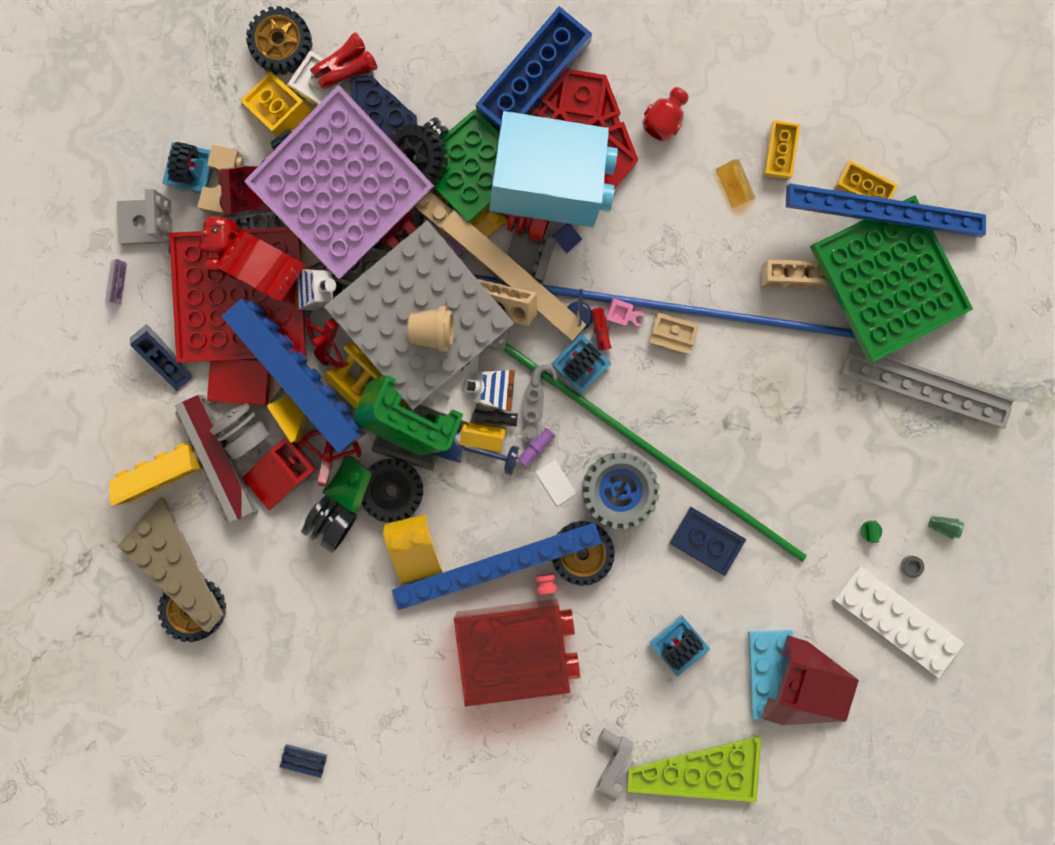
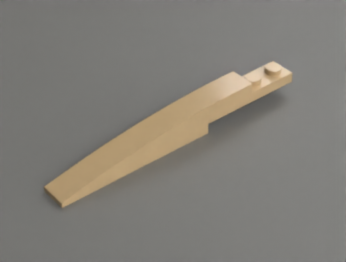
[414,191,586,342]

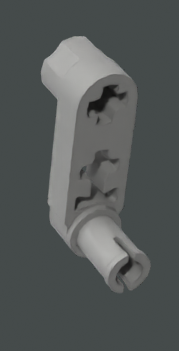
[595,728,634,802]

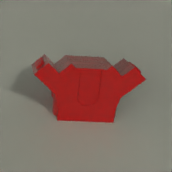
[215,229,306,302]

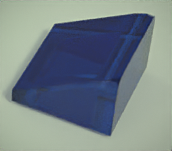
[552,223,582,254]

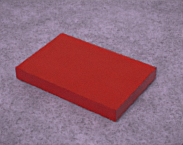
[207,360,271,405]

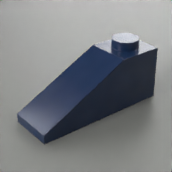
[130,324,193,391]

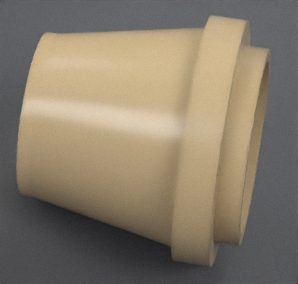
[408,306,454,352]

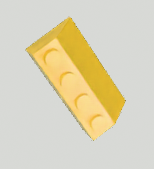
[109,443,204,506]

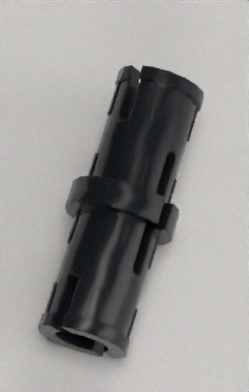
[474,409,518,427]

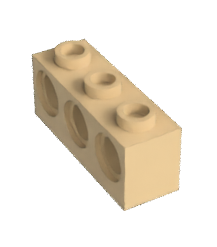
[761,259,829,290]
[477,279,537,326]

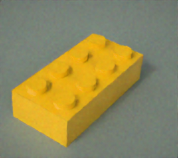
[763,120,800,180]
[835,161,898,199]

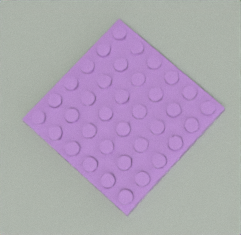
[244,85,434,279]

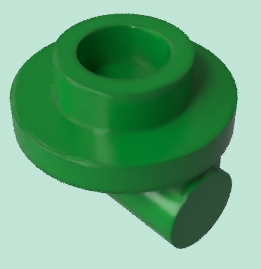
[860,520,882,543]

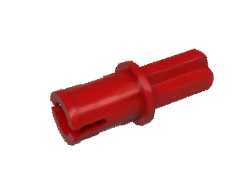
[591,308,612,351]

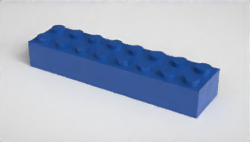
[221,299,366,453]

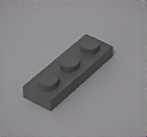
[372,436,438,471]

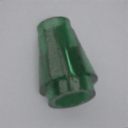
[928,516,964,539]

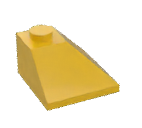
[267,395,308,443]

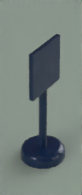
[567,289,593,331]
[429,430,520,476]

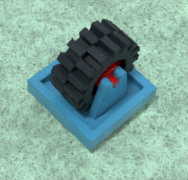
[162,142,212,193]
[551,333,612,394]
[649,615,710,677]

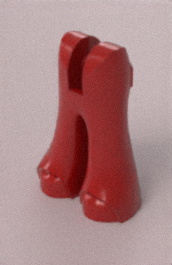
[310,32,378,89]

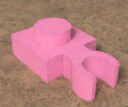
[605,298,646,326]

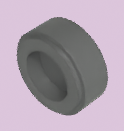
[900,555,924,578]

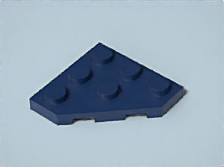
[351,76,418,140]

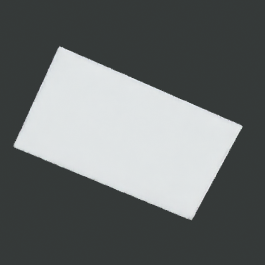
[536,460,577,506]

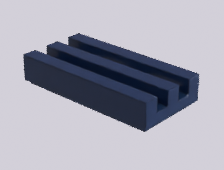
[279,744,327,778]

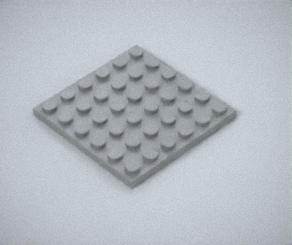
[324,220,514,409]

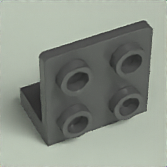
[507,231,556,284]

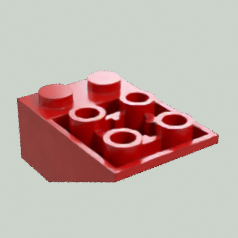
[242,437,319,511]

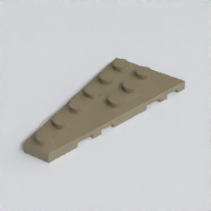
[117,497,223,632]

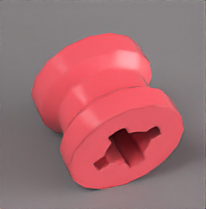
[534,573,558,594]

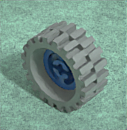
[582,452,660,529]

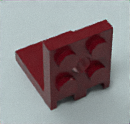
[218,165,272,215]

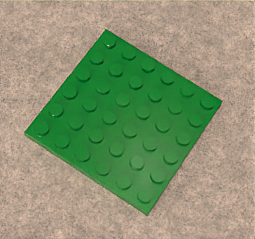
[810,195,973,364]

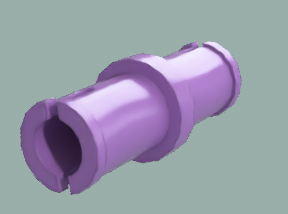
[517,427,556,468]

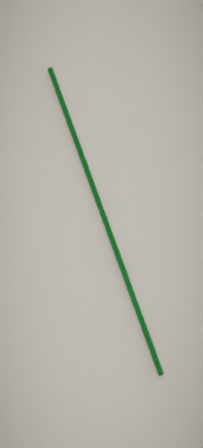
[503,343,807,562]

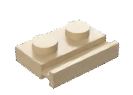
[649,313,699,355]

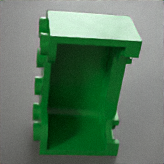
[354,375,463,456]

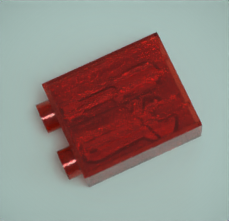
[454,599,580,707]

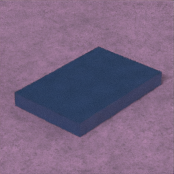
[669,506,746,576]

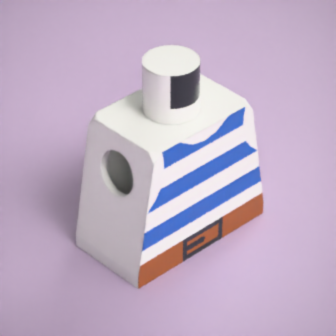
[294,269,336,310]
[463,370,515,411]

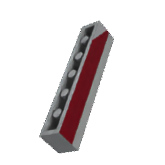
[175,395,259,523]

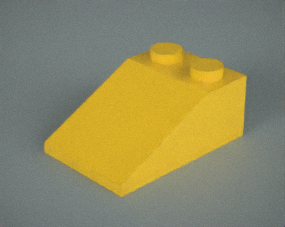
[240,71,312,137]
[383,514,443,584]

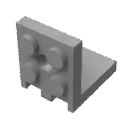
[117,189,172,245]

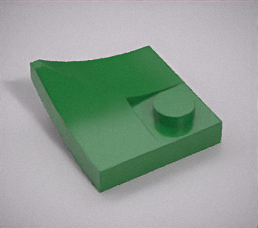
[322,456,372,512]

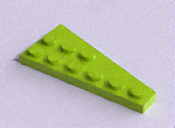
[626,735,762,802]

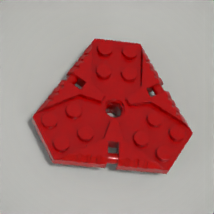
[529,69,638,190]

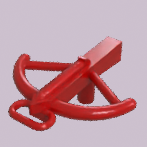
[305,317,348,368]
[297,429,362,487]

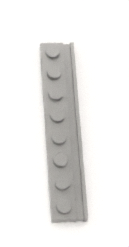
[840,344,1015,429]

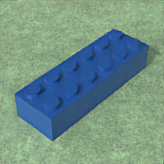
[475,6,592,132]

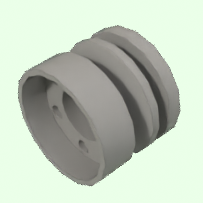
[210,403,270,460]

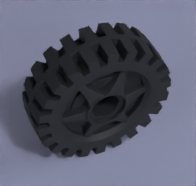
[389,124,448,186]
[361,459,424,523]

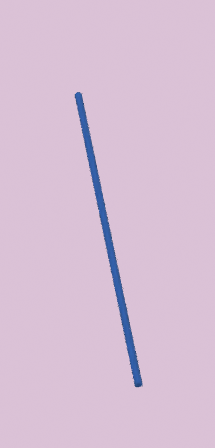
[473,274,856,339]

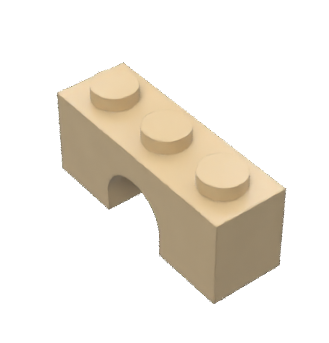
[198,145,244,217]

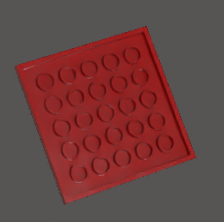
[169,227,307,363]

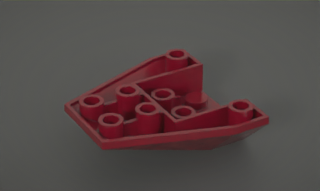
[762,635,859,725]

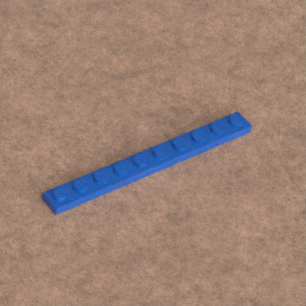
[785,183,986,238]
[392,522,602,610]

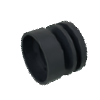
[301,495,358,553]

